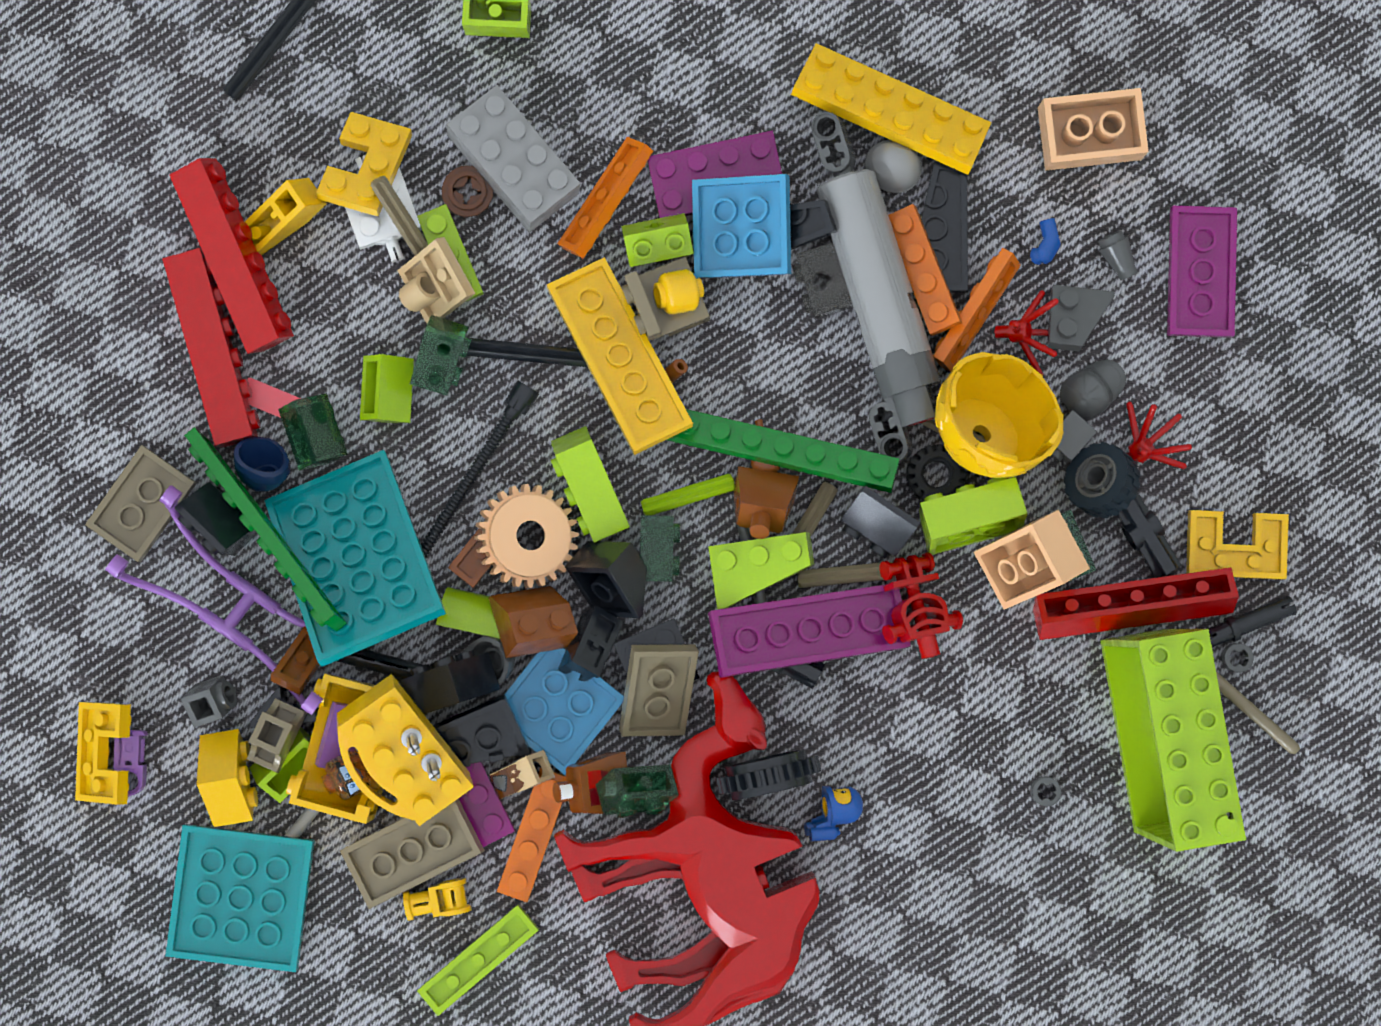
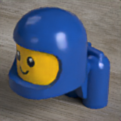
[804,786,863,842]

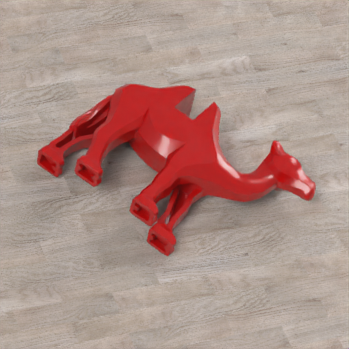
[554,671,820,1026]

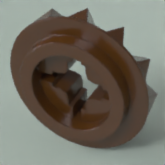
[442,166,494,218]

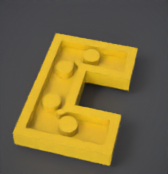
[316,112,413,217]
[1186,510,1289,580]
[75,702,131,805]

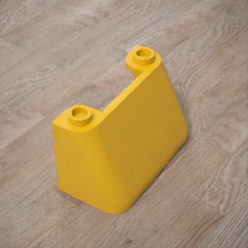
[286,673,383,824]

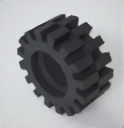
[906,444,967,502]

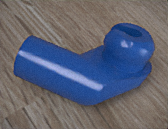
[1030,218,1061,265]

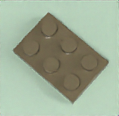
[85,445,197,562]
[619,644,699,737]

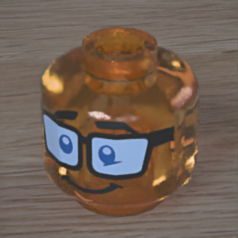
[321,751,372,800]

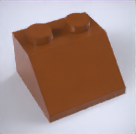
[489,586,578,658]

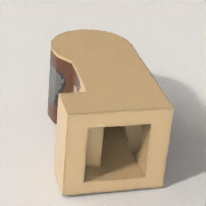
[489,750,555,800]

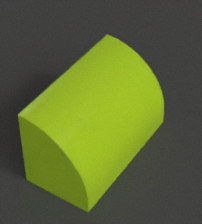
[360,354,414,423]
[436,587,500,639]
[249,727,311,803]

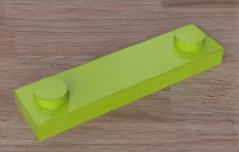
[417,904,539,1016]

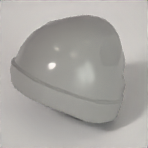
[864,140,922,193]

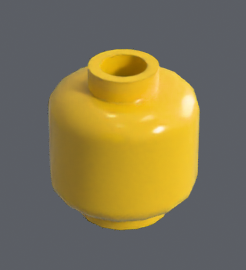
[653,269,704,315]

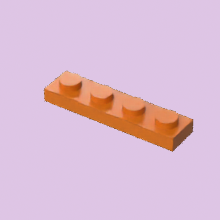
[557,137,653,259]
[889,204,962,336]
[933,248,1021,372]
[497,767,567,903]

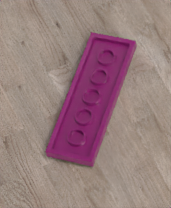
[708,584,911,678]

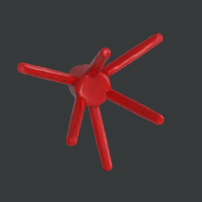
[995,290,1059,376]
[1126,402,1192,469]

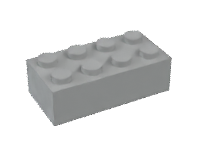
[447,85,581,233]

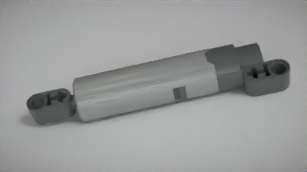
[811,112,941,462]

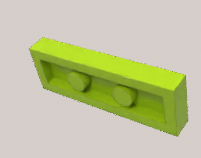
[417,204,484,302]

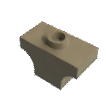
[247,698,307,773]

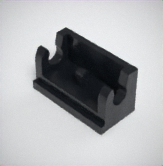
[557,606,623,681]

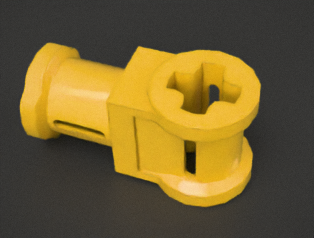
[403,877,472,921]

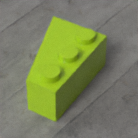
[551,426,630,543]
[708,532,814,610]

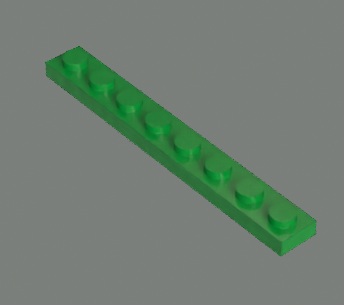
[667,409,900,493]
[184,427,347,632]

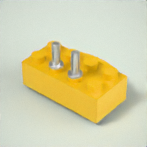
[336,674,474,826]

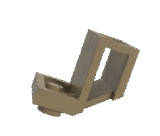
[621,257,710,341]

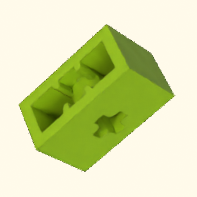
[621,213,694,267]

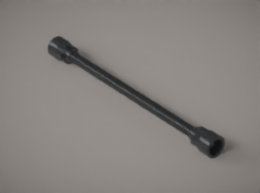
[421,380,539,558]

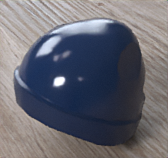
[234,436,291,492]

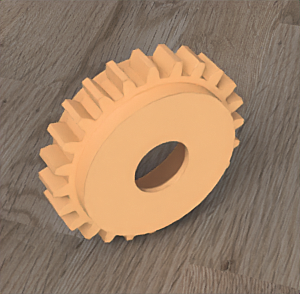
[474,484,579,588]

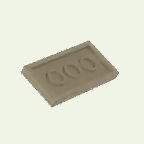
[340,799,485,909]

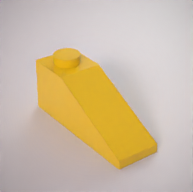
[245,178,327,255]

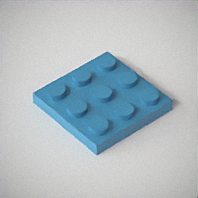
[692,174,791,279]
[505,648,624,776]

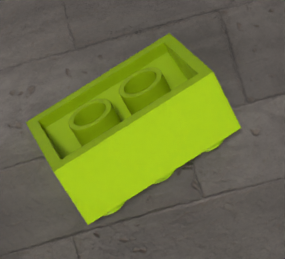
[919,477,1028,555]

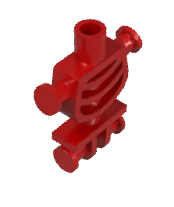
[879,552,963,659]

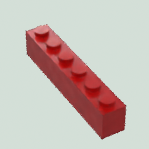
[169,158,294,354]
[162,248,261,448]
[1033,567,1239,640]

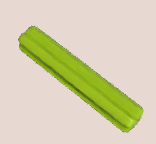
[641,474,735,516]

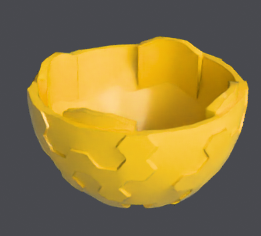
[935,352,1063,478]

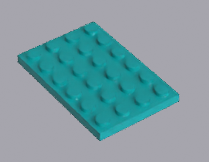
[264,450,446,667]

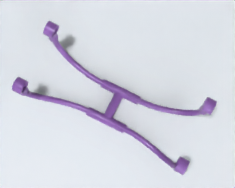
[105,485,323,715]

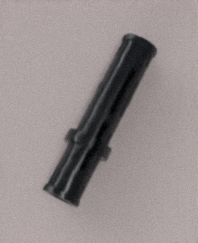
[1207,595,1297,648]
[337,647,426,679]

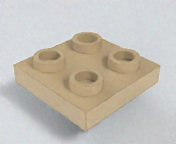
[397,237,476,326]

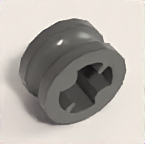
[1221,643,1254,673]
[1030,776,1062,807]

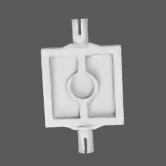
[345,155,421,263]

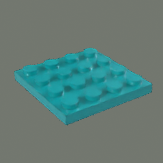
[165,824,315,972]

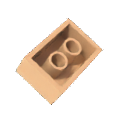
[1038,88,1149,171]
[974,509,1090,610]

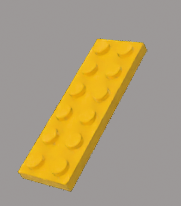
[791,43,992,175]
[547,257,693,455]

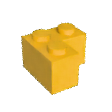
[197,729,258,827]

